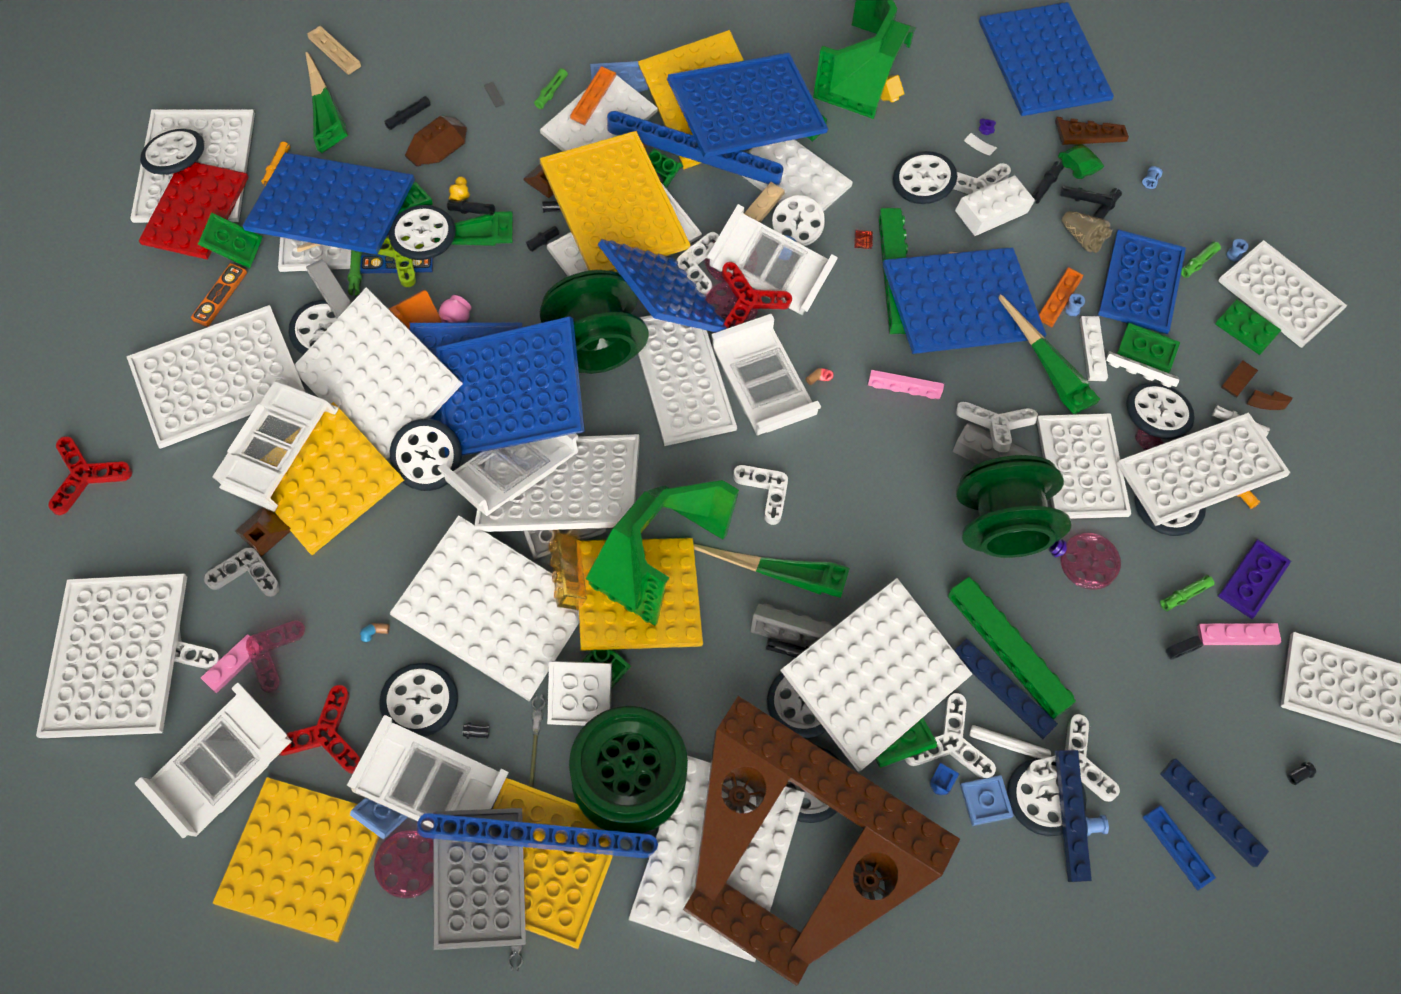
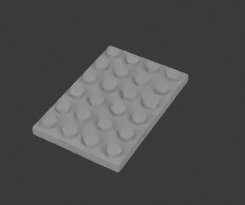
[433,808,526,950]

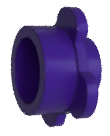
[979,119,996,135]

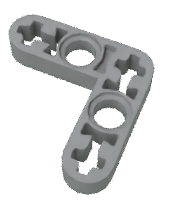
[204,548,280,597]

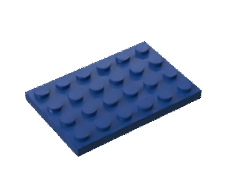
[1098,230,1186,334]

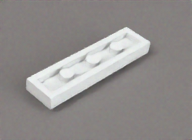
[1080,316,1108,381]
[1106,351,1179,387]

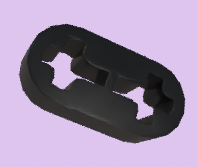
[1165,635,1204,660]

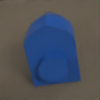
[930,763,959,795]

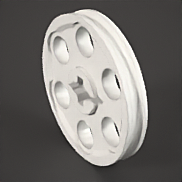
[772,195,824,246]

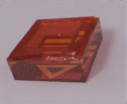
[855,230,873,249]

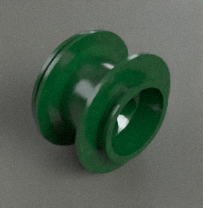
[539,270,649,374]
[956,455,1072,558]
[569,706,688,834]

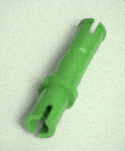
[534,68,568,109]
[1181,241,1221,278]
[347,250,362,296]
[1160,575,1214,611]

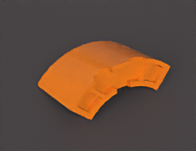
[389,290,442,330]

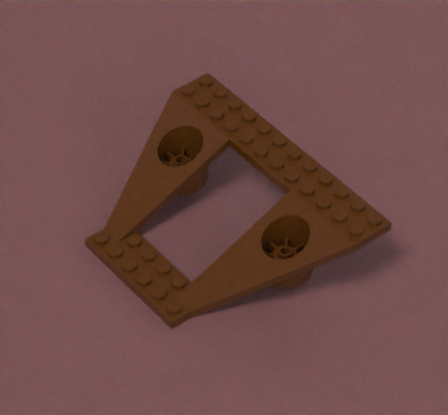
[683,696,960,986]

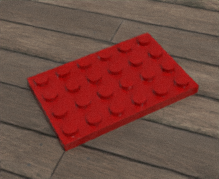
[139,162,249,260]

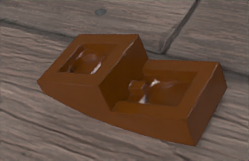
[1221,360,1258,398]
[1247,390,1293,410]

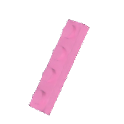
[868,370,944,399]
[1197,623,1281,645]

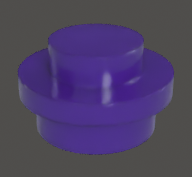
[1049,539,1067,557]

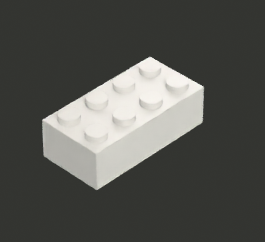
[955,175,1035,236]

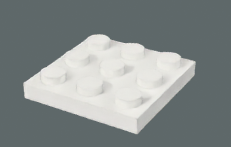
[547,661,612,726]

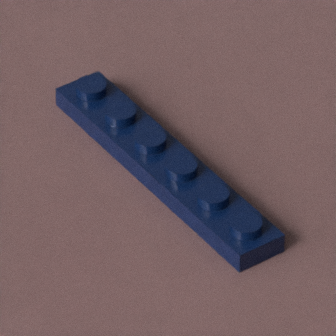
[954,639,1058,740]
[1055,750,1092,882]
[1160,758,1269,867]

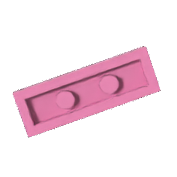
[201,634,263,693]

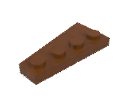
[1055,117,1129,145]

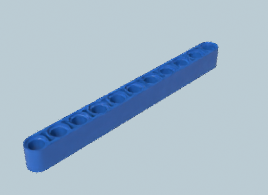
[607,111,784,185]
[417,813,658,858]

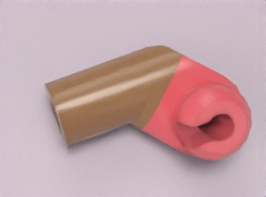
[805,368,834,385]

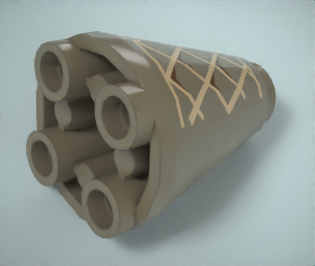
[1062,211,1113,253]

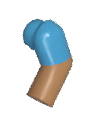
[360,623,390,642]

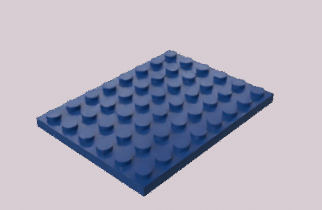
[979,2,1114,116]
[667,53,828,158]
[243,153,415,255]
[882,247,1046,354]
[436,317,585,458]

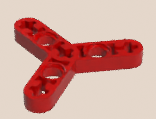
[722,262,793,328]
[48,436,132,515]
[279,685,361,774]

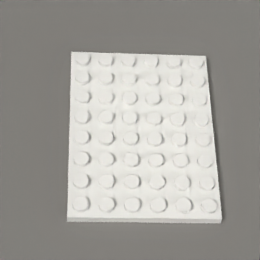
[131,110,255,222]
[295,288,463,462]
[126,305,306,449]
[474,434,640,532]
[390,516,579,701]
[36,574,187,738]
[780,578,972,772]
[629,756,805,962]

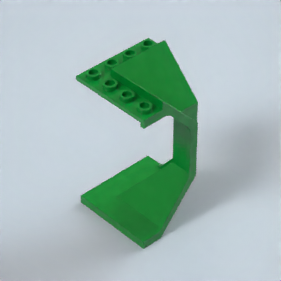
[813,0,916,119]
[586,480,739,626]

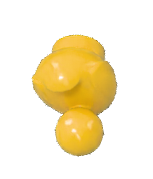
[449,176,470,201]

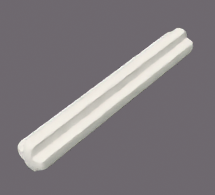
[970,725,1051,759]

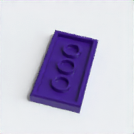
[1218,539,1291,619]

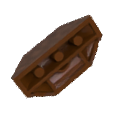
[405,116,467,166]

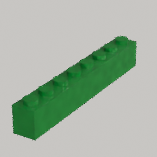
[878,208,908,334]
[948,577,1076,720]

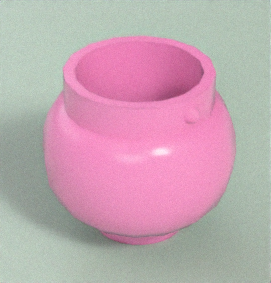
[439,295,472,323]

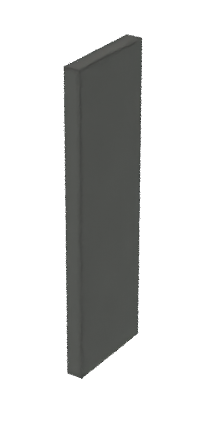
[484,82,505,107]

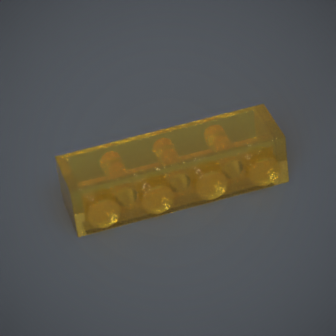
[549,533,587,610]

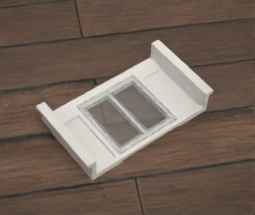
[707,204,838,315]
[712,314,821,435]
[213,381,339,512]
[437,434,579,516]
[135,683,292,838]
[347,715,509,828]

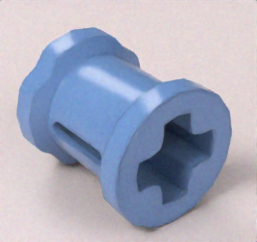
[1142,166,1163,189]
[1226,239,1248,262]
[1065,294,1085,316]
[1085,815,1109,836]

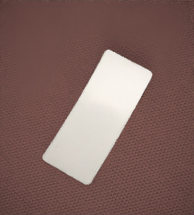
[964,133,997,155]

